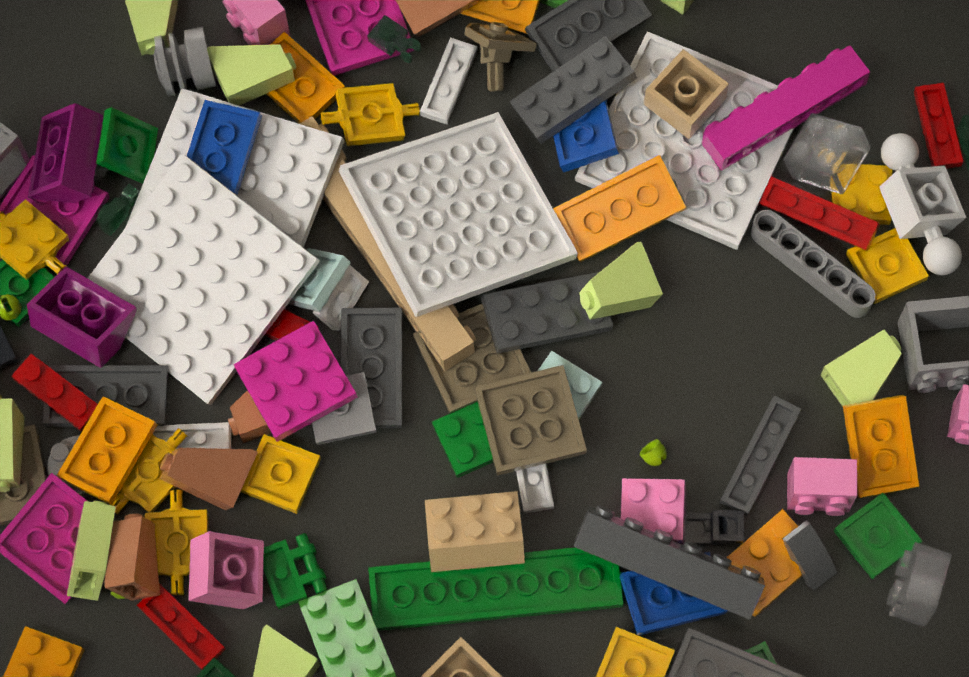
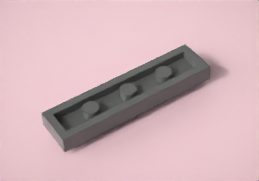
[720,395,801,516]

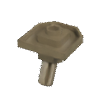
[464,22,537,92]

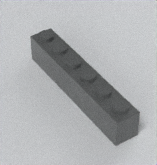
[574,505,765,620]

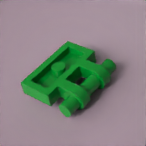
[263,533,328,610]

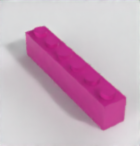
[702,45,870,171]

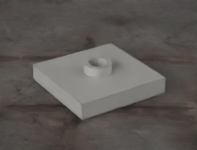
[312,372,377,445]

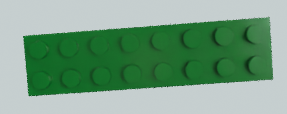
[368,547,623,631]

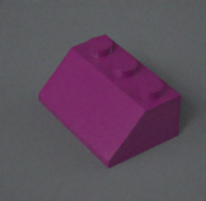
[28,103,104,203]
[27,266,137,368]

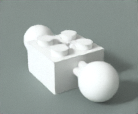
[879,133,966,275]

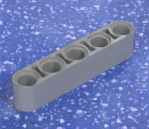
[751,210,875,318]

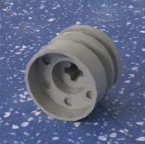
[154,26,216,97]

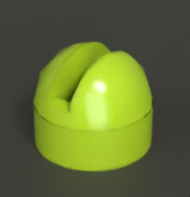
[0,294,21,320]
[640,439,667,466]

